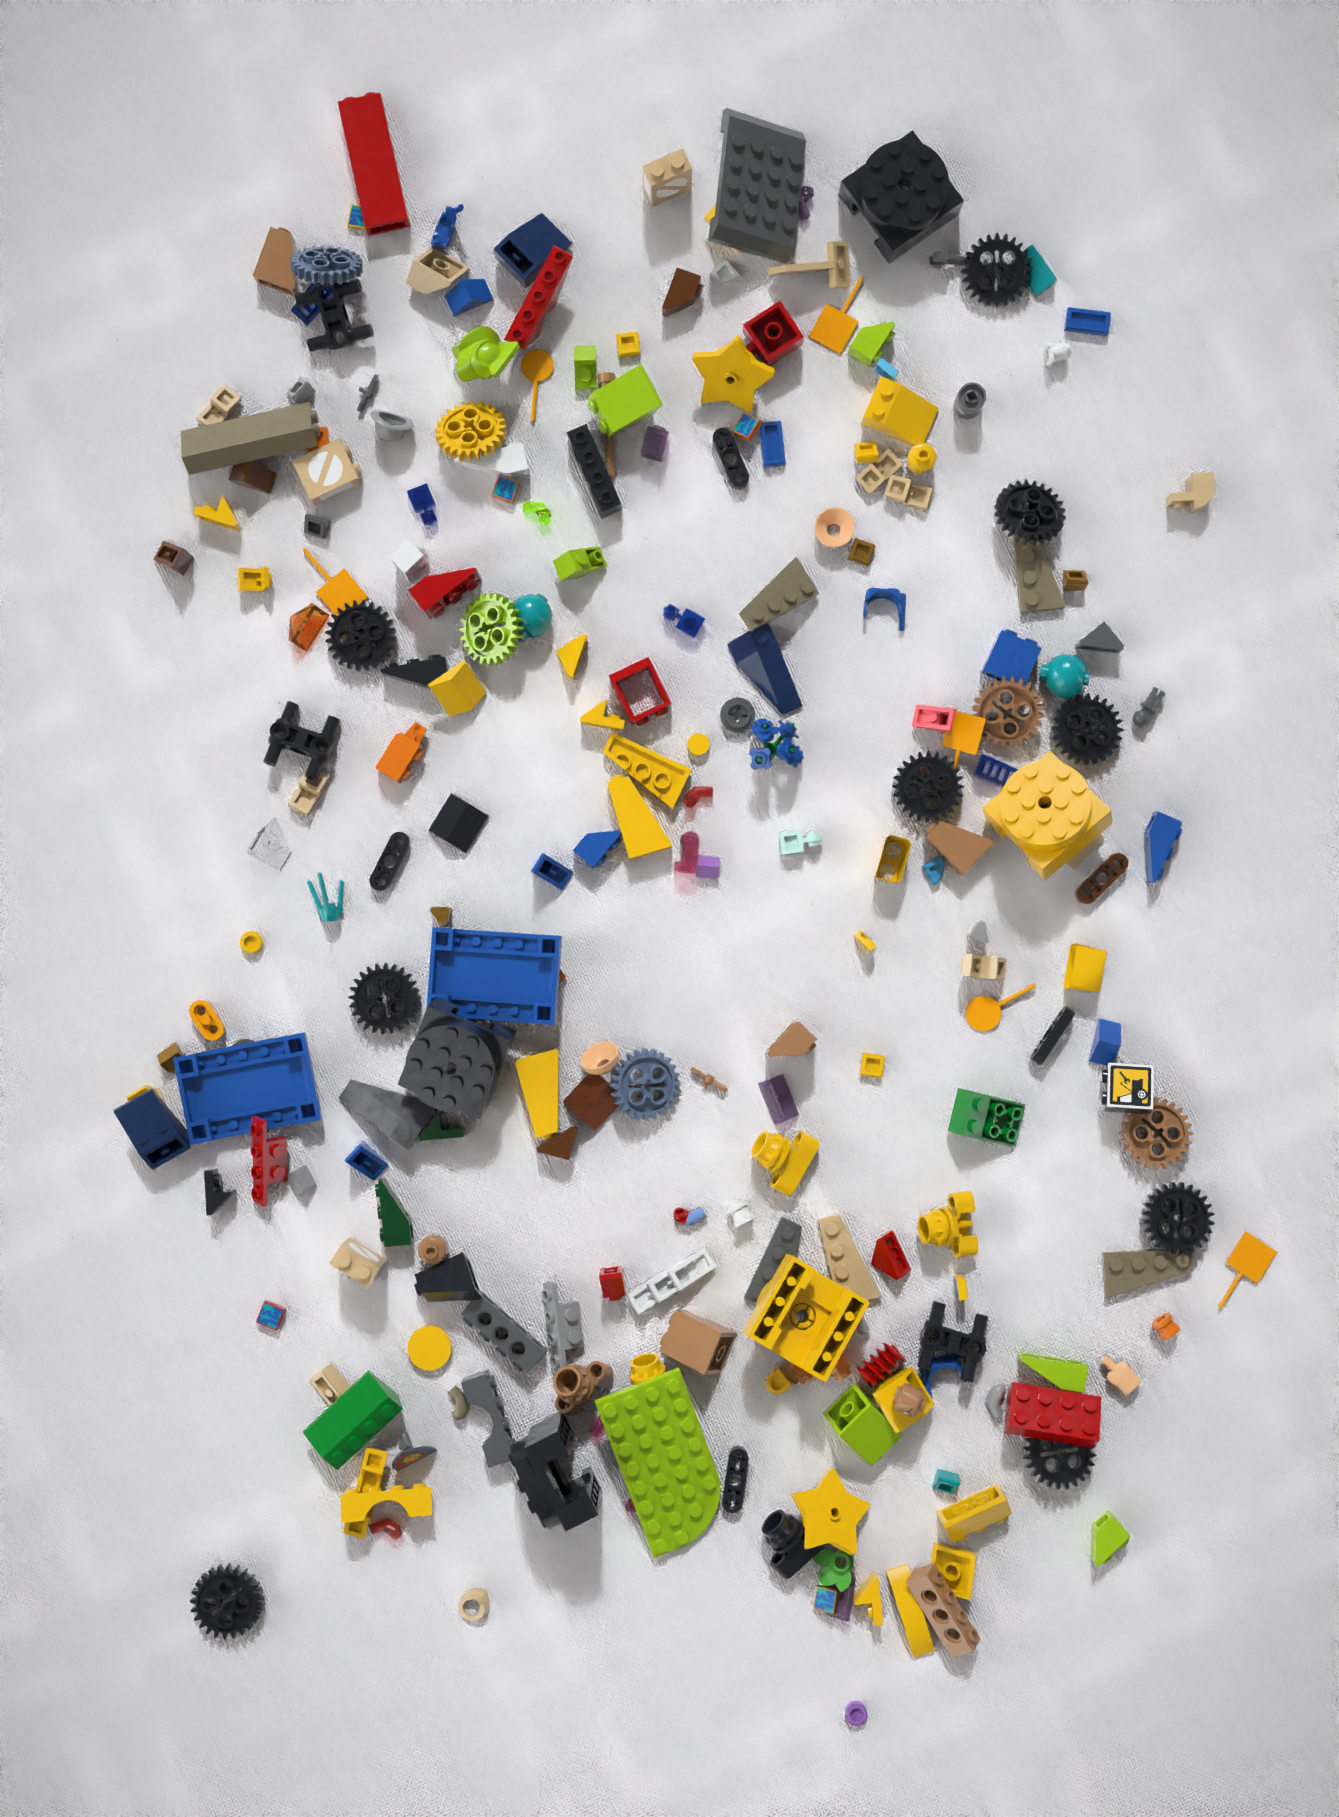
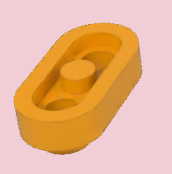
[189,1000,225,1041]

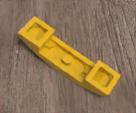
[343,1446,388,1539]
[886,1564,935,1657]

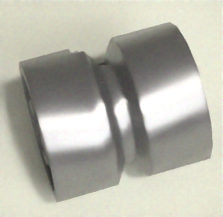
[953,382,986,419]

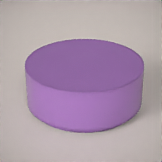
[845,1700,868,1726]

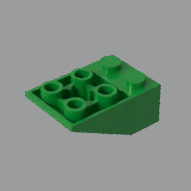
[948,1088,1026,1147]

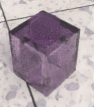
[641,425,669,462]

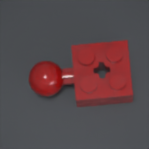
[743,301,804,366]

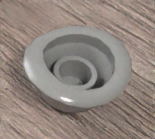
[370,410,414,442]

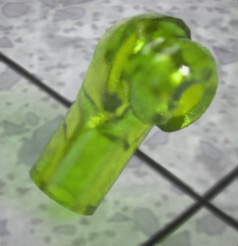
[523,501,552,524]

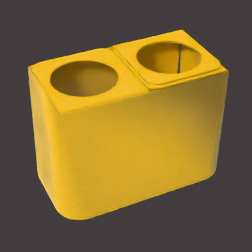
[874,835,911,884]
[1064,944,1107,992]

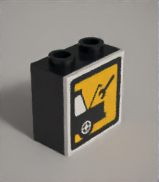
[1101,1063,1154,1115]

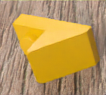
[193,496,241,532]
[580,699,625,732]
[852,1573,883,1626]

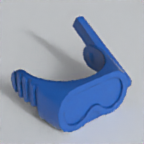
[431,204,464,249]
[863,588,906,631]
[920,1353,966,1400]

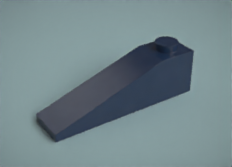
[727,623,803,715]

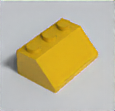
[937,1484,1012,1542]

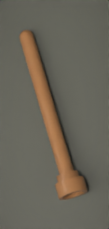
[598,372,616,479]

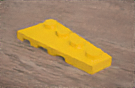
[603,732,691,810]

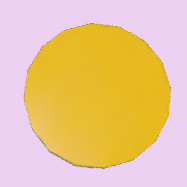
[407,1325,452,1370]

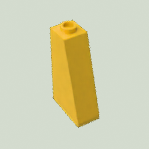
[607,774,672,860]
[514,1048,559,1140]

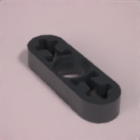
[713,428,749,490]
[369,832,410,891]
[1030,1006,1075,1065]
[722,1446,749,1513]

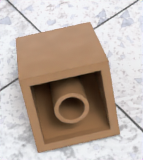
[659,1310,737,1375]

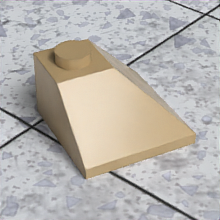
[406,246,470,294]

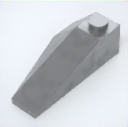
[339,1079,436,1150]

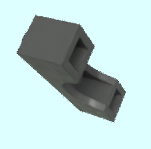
[461,1370,516,1468]

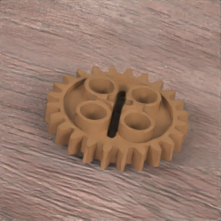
[972,676,1044,748]
[1119,1097,1193,1170]

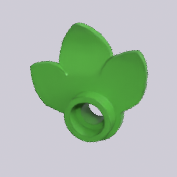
[813,1549,854,1592]

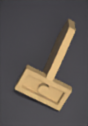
[768,241,851,288]

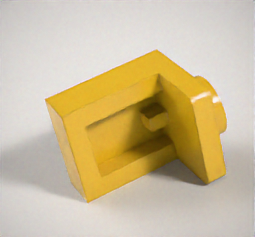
[237,566,272,592]

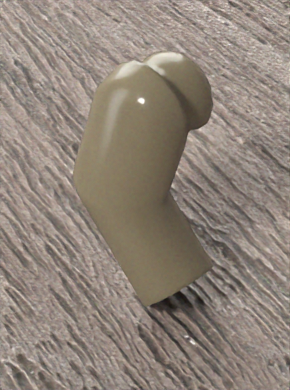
[448,1385,469,1420]

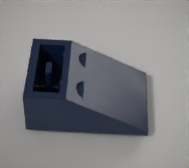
[493,213,572,289]
[114,1089,191,1170]

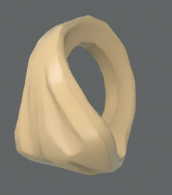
[458,1588,489,1621]

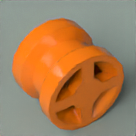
[1151,1312,1180,1341]

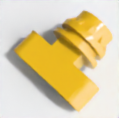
[751,1131,820,1196]
[917,1191,979,1258]
[629,1353,666,1386]

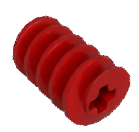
[856,1342,906,1389]

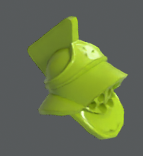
[451,326,520,382]

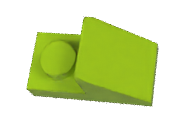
[574,345,597,390]

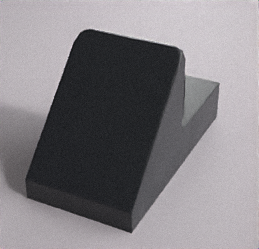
[204,1168,236,1216]

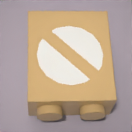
[643,149,692,207]
[292,438,362,505]
[329,1237,387,1288]

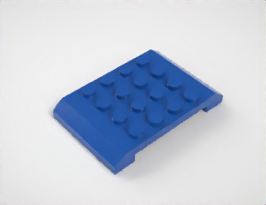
[426,927,562,1025]
[173,1032,323,1145]

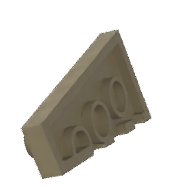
[1012,535,1065,613]
[739,557,819,632]
[1102,1248,1194,1298]

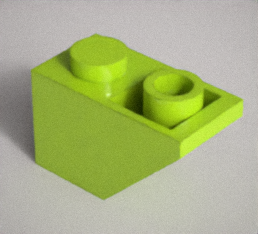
[848,321,896,367]
[553,546,607,581]
[1091,1510,1131,1567]

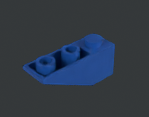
[1144,811,1182,884]

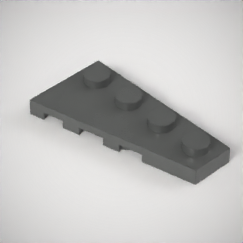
[744,1216,802,1303]

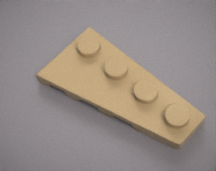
[818,1214,882,1300]

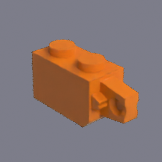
[375,722,427,784]

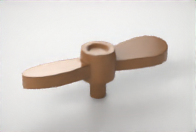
[691,1067,728,1092]

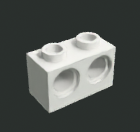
[389,539,429,582]

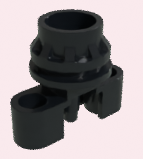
[762,1510,828,1579]

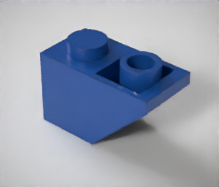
[573,830,622,868]

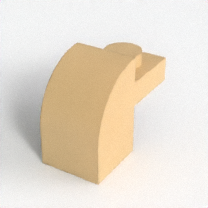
[1166,472,1215,514]
[961,953,1007,981]

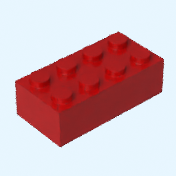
[1004,1382,1102,1448]

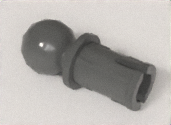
[1133,687,1166,727]

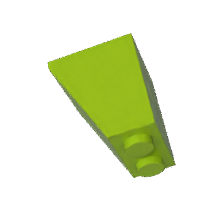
[588,364,663,438]
[823,1382,903,1466]

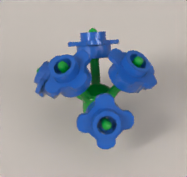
[749,718,804,770]

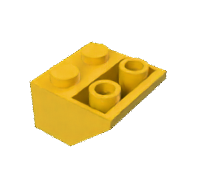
[873,1365,935,1433]

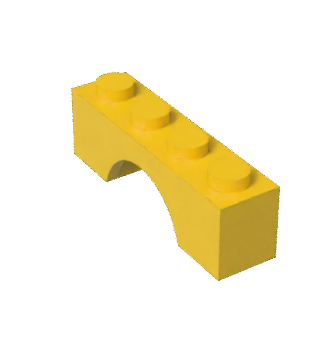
[340,1483,432,1523]

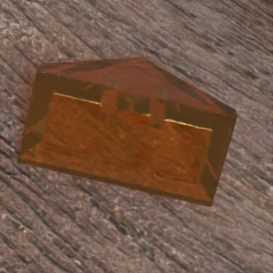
[289,603,329,652]

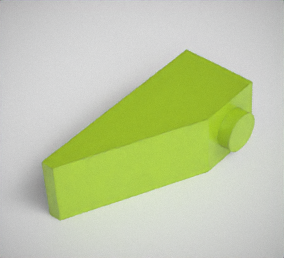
[1017,1352,1088,1393]

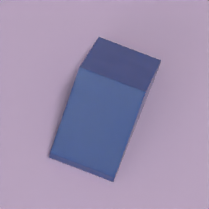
[445,279,493,317]
[531,853,573,890]
[1088,1018,1121,1066]
[344,1141,389,1181]

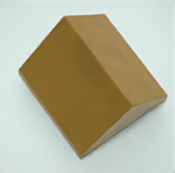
[1063,570,1089,591]
[430,907,452,927]
[157,1042,184,1073]

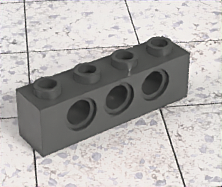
[461,1290,547,1373]

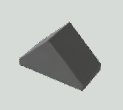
[1075,621,1124,653]

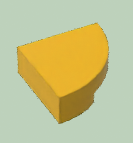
[854,930,876,952]

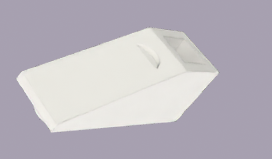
[458,442,530,479]

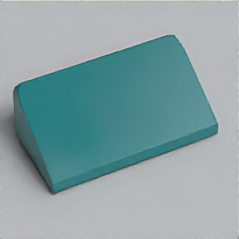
[1012,244,1057,297]

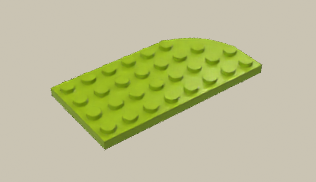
[595,1367,721,1558]

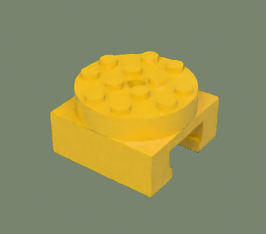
[983,751,1113,881]
[742,1254,870,1383]

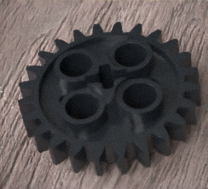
[961,233,1033,308]
[994,479,1066,546]
[325,600,397,672]
[1050,693,1124,766]
[892,751,964,823]
[348,963,421,1034]
[1141,1182,1215,1255]
[1022,1438,1097,1490]
[190,1563,264,1639]

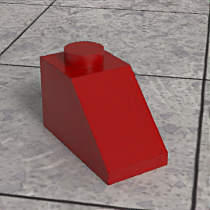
[599,1266,626,1301]

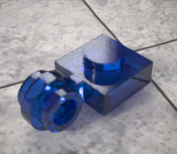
[407,483,437,527]
[662,604,705,638]

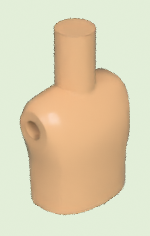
[1101,1355,1141,1396]

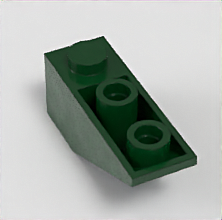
[375,1178,414,1247]

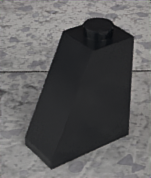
[414,1252,482,1302]

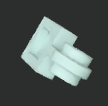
[779,830,822,856]

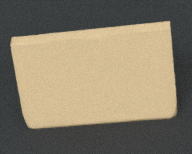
[310,1364,350,1406]

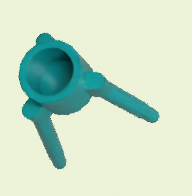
[307,872,344,922]

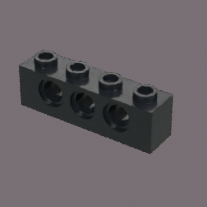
[566,424,622,519]

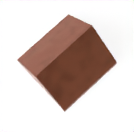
[563,1073,619,1131]

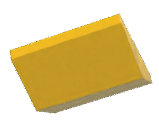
[428,660,487,717]
[931,1543,977,1601]

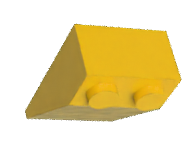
[861,376,939,446]

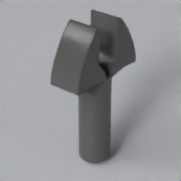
[929,251,969,268]

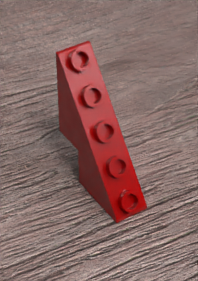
[504,245,574,350]

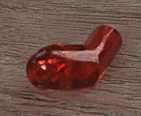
[683,786,713,808]
[369,1518,402,1539]

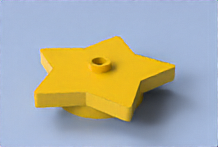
[692,336,775,413]
[791,1468,870,1555]

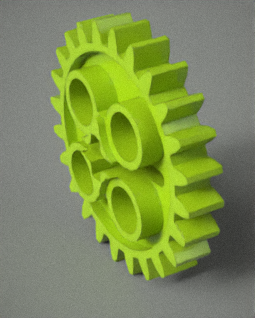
[459,593,523,665]

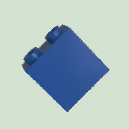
[980,629,1042,686]

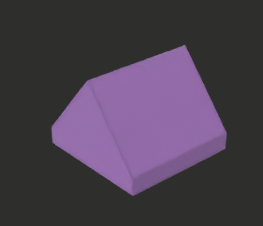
[696,855,720,879]

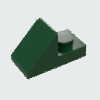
[419,1111,466,1141]

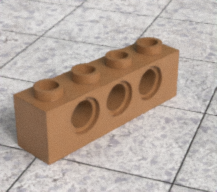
[906,1563,980,1658]

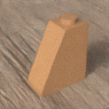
[252,227,299,297]
[923,821,995,875]

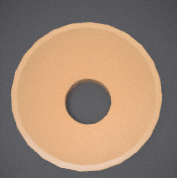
[814,507,855,548]
[580,1041,620,1076]

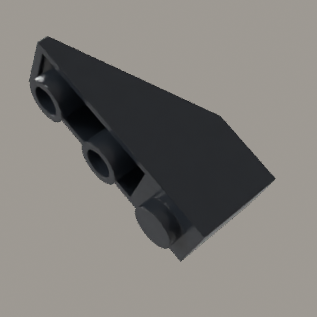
[380,654,449,690]

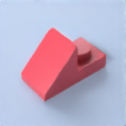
[912,705,956,734]

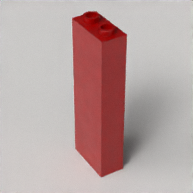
[338,92,411,236]

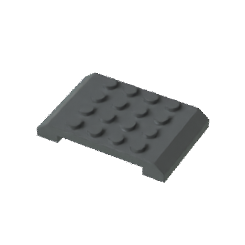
[708,108,806,263]

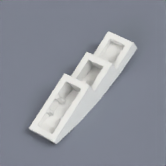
[626,1248,716,1314]

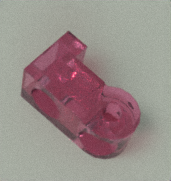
[674,831,699,874]

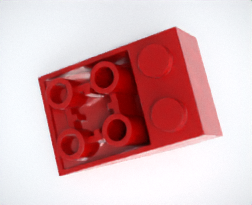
[408,568,481,619]

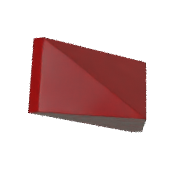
[871,1230,911,1280]

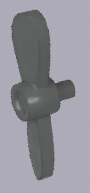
[357,374,379,412]

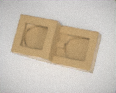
[196,384,241,426]
[855,448,903,494]
[884,474,933,511]
[288,771,329,817]

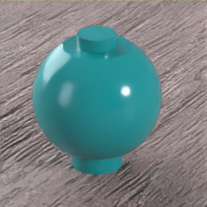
[513,593,552,642]
[1039,654,1091,698]

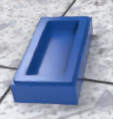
[1064,307,1111,336]
[759,421,786,468]

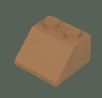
[765,1020,817,1057]

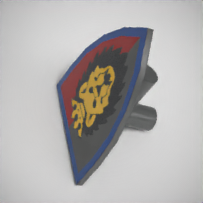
[392,1432,437,1471]

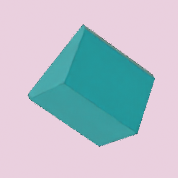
[932,1468,960,1494]

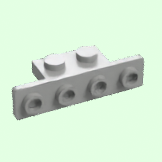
[542,1282,584,1372]

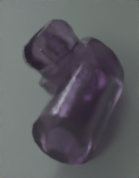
[798,186,814,220]

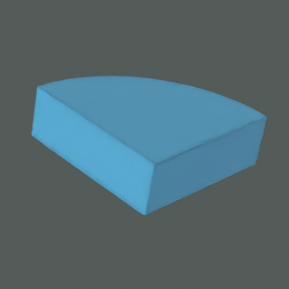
[922,856,945,886]

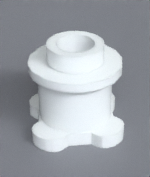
[1044,340,1071,367]
[727,1199,755,1227]

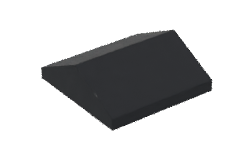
[428,793,488,853]

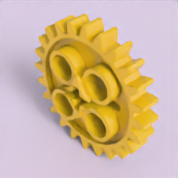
[435,400,507,462]

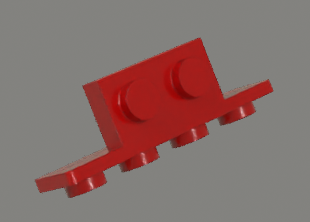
[250,1116,287,1207]

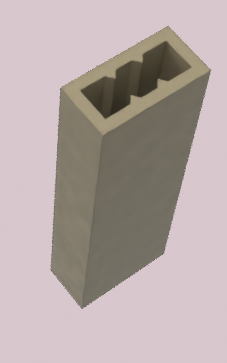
[181,402,320,475]

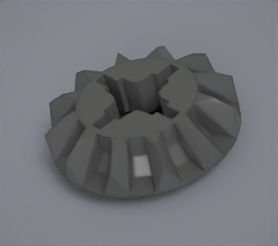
[720,697,755,733]

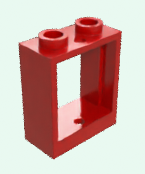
[609,657,671,726]

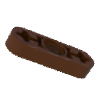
[1075,853,1128,904]

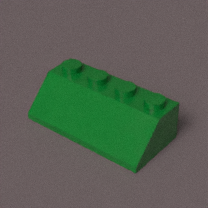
[303,1370,403,1470]

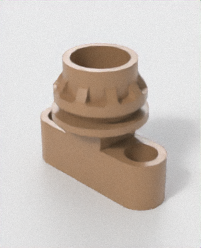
[553,1361,613,1416]

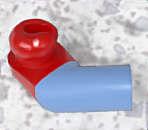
[673,1207,707,1226]

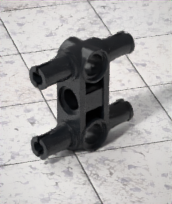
[295,279,374,352]
[263,701,340,781]
[917,1301,989,1383]

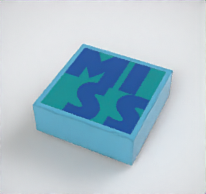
[874,358,898,381]

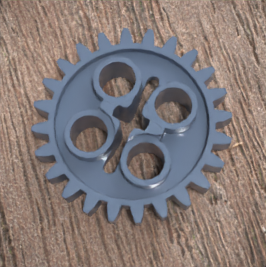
[291,245,363,285]
[610,1048,681,1121]

